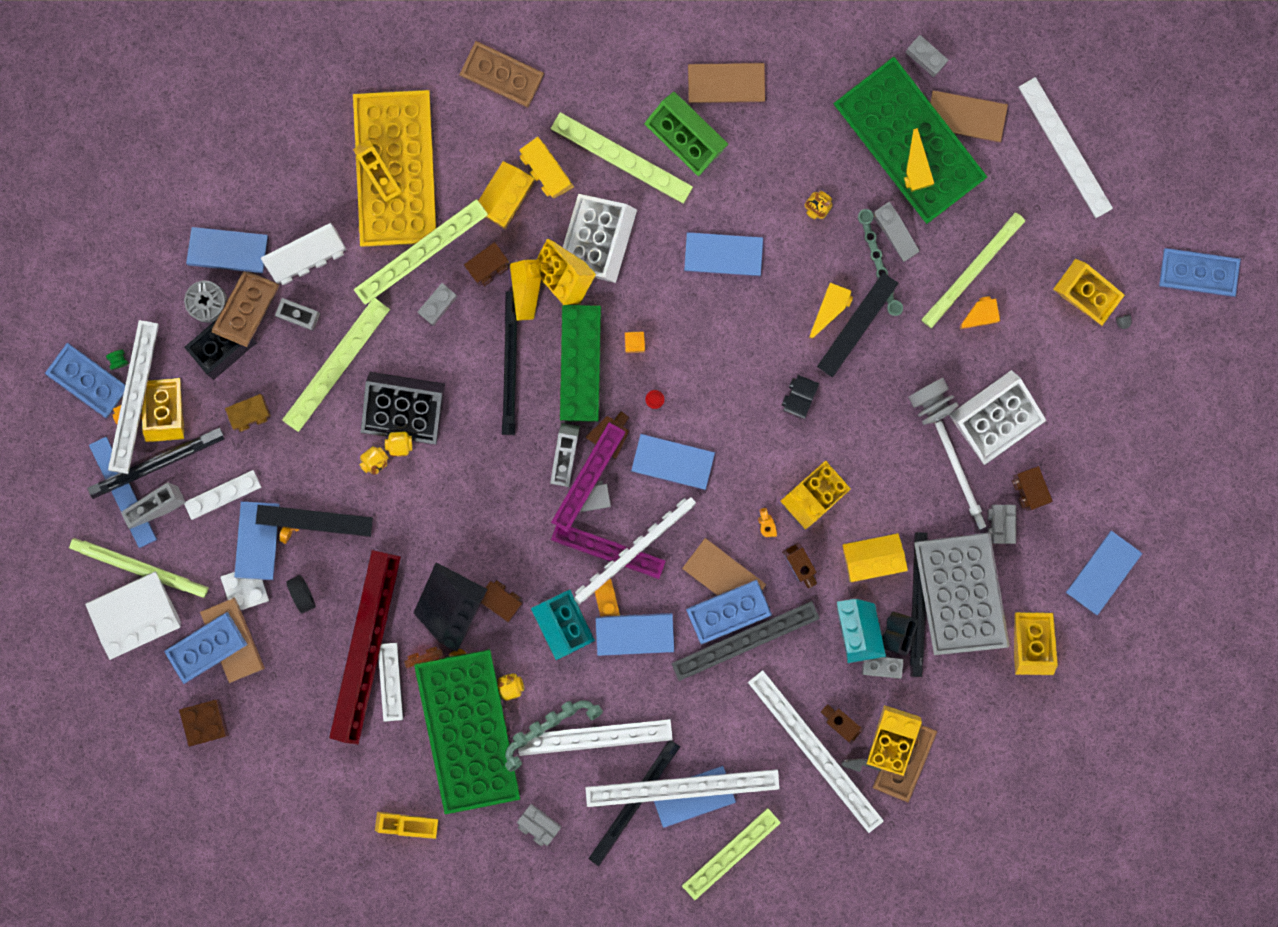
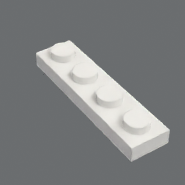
[184,470,262,520]
[378,643,403,721]

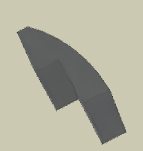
[841,759,881,772]

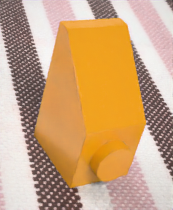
[960,296,1000,329]

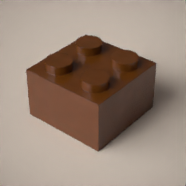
[464,242,510,287]
[1011,466,1053,511]
[482,580,523,622]
[179,699,229,747]

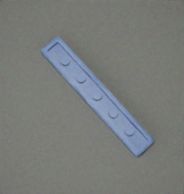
[89,437,157,548]

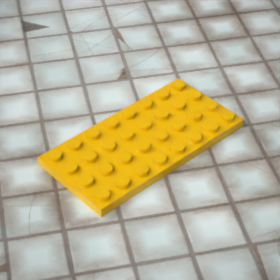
[353,90,436,247]

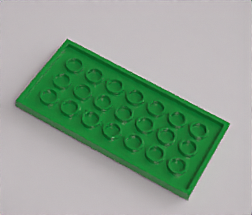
[833,57,988,225]
[414,649,520,814]

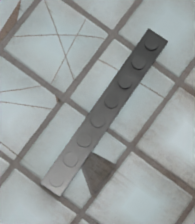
[671,601,820,681]

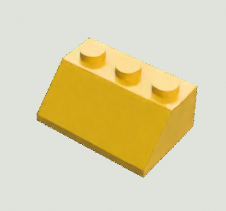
[519,137,574,198]
[478,161,535,229]
[842,533,908,582]

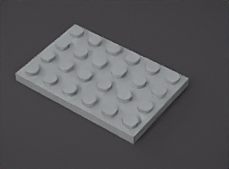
[914,532,1010,655]

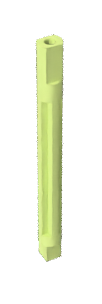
[922,212,1025,328]
[69,538,209,598]

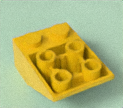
[536,239,596,305]
[780,461,851,530]
[867,705,922,776]

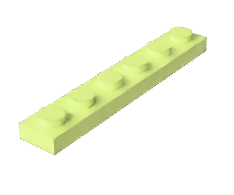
[682,808,781,900]

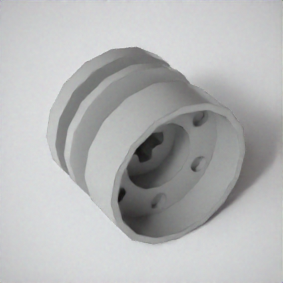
[184,280,228,323]
[908,378,959,425]

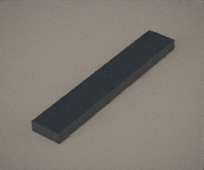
[817,272,899,378]
[255,505,373,537]

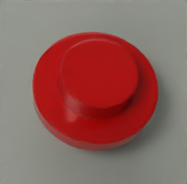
[645,390,664,409]

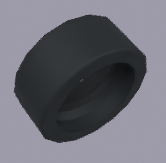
[286,575,316,614]

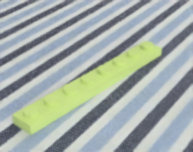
[551,112,693,204]
[354,199,488,305]
[282,298,390,432]

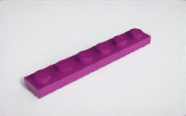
[551,422,626,532]
[551,526,666,580]

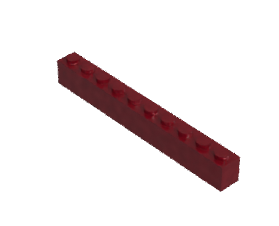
[329,550,401,745]

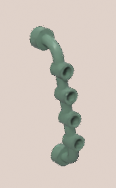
[858,209,903,316]
[505,700,603,772]

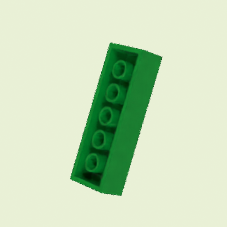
[560,305,601,422]

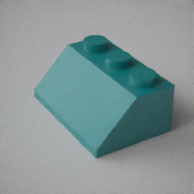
[531,589,595,660]
[837,599,886,663]

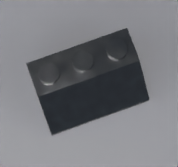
[184,318,257,380]

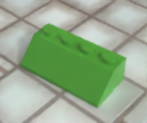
[644,92,729,177]

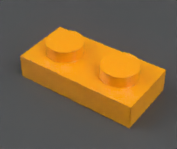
[595,579,620,616]

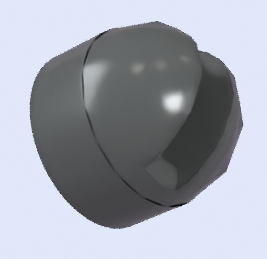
[1116,314,1132,329]

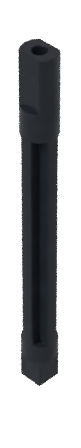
[502,291,518,435]
[87,427,225,499]
[910,532,928,677]
[588,740,681,866]

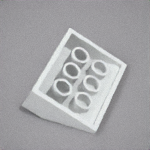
[563,194,637,283]
[261,223,346,285]
[950,370,1046,465]
[85,571,181,660]

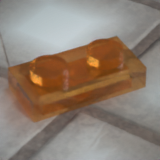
[404,647,444,668]

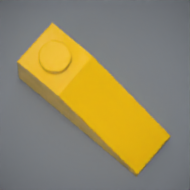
[904,128,934,192]
[353,139,401,202]
[510,260,541,321]
[809,283,853,339]

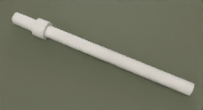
[935,421,986,530]

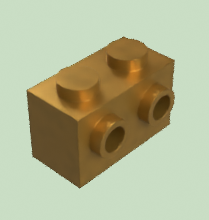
[225,394,271,432]

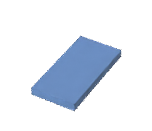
[186,227,268,273]
[684,232,763,276]
[1159,248,1241,297]
[45,343,125,418]
[631,434,715,490]
[234,502,280,580]
[1066,531,1142,615]
[686,579,772,644]
[164,612,247,684]
[596,613,674,656]
[654,766,736,828]

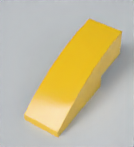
[375,812,438,839]

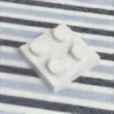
[221,572,269,610]

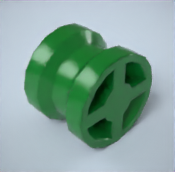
[106,349,129,370]

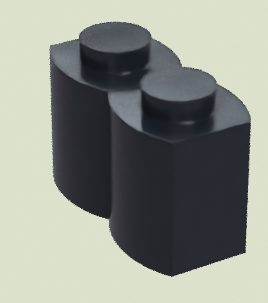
[781,375,819,420]
[882,611,918,656]

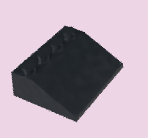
[361,372,445,445]
[413,562,488,652]

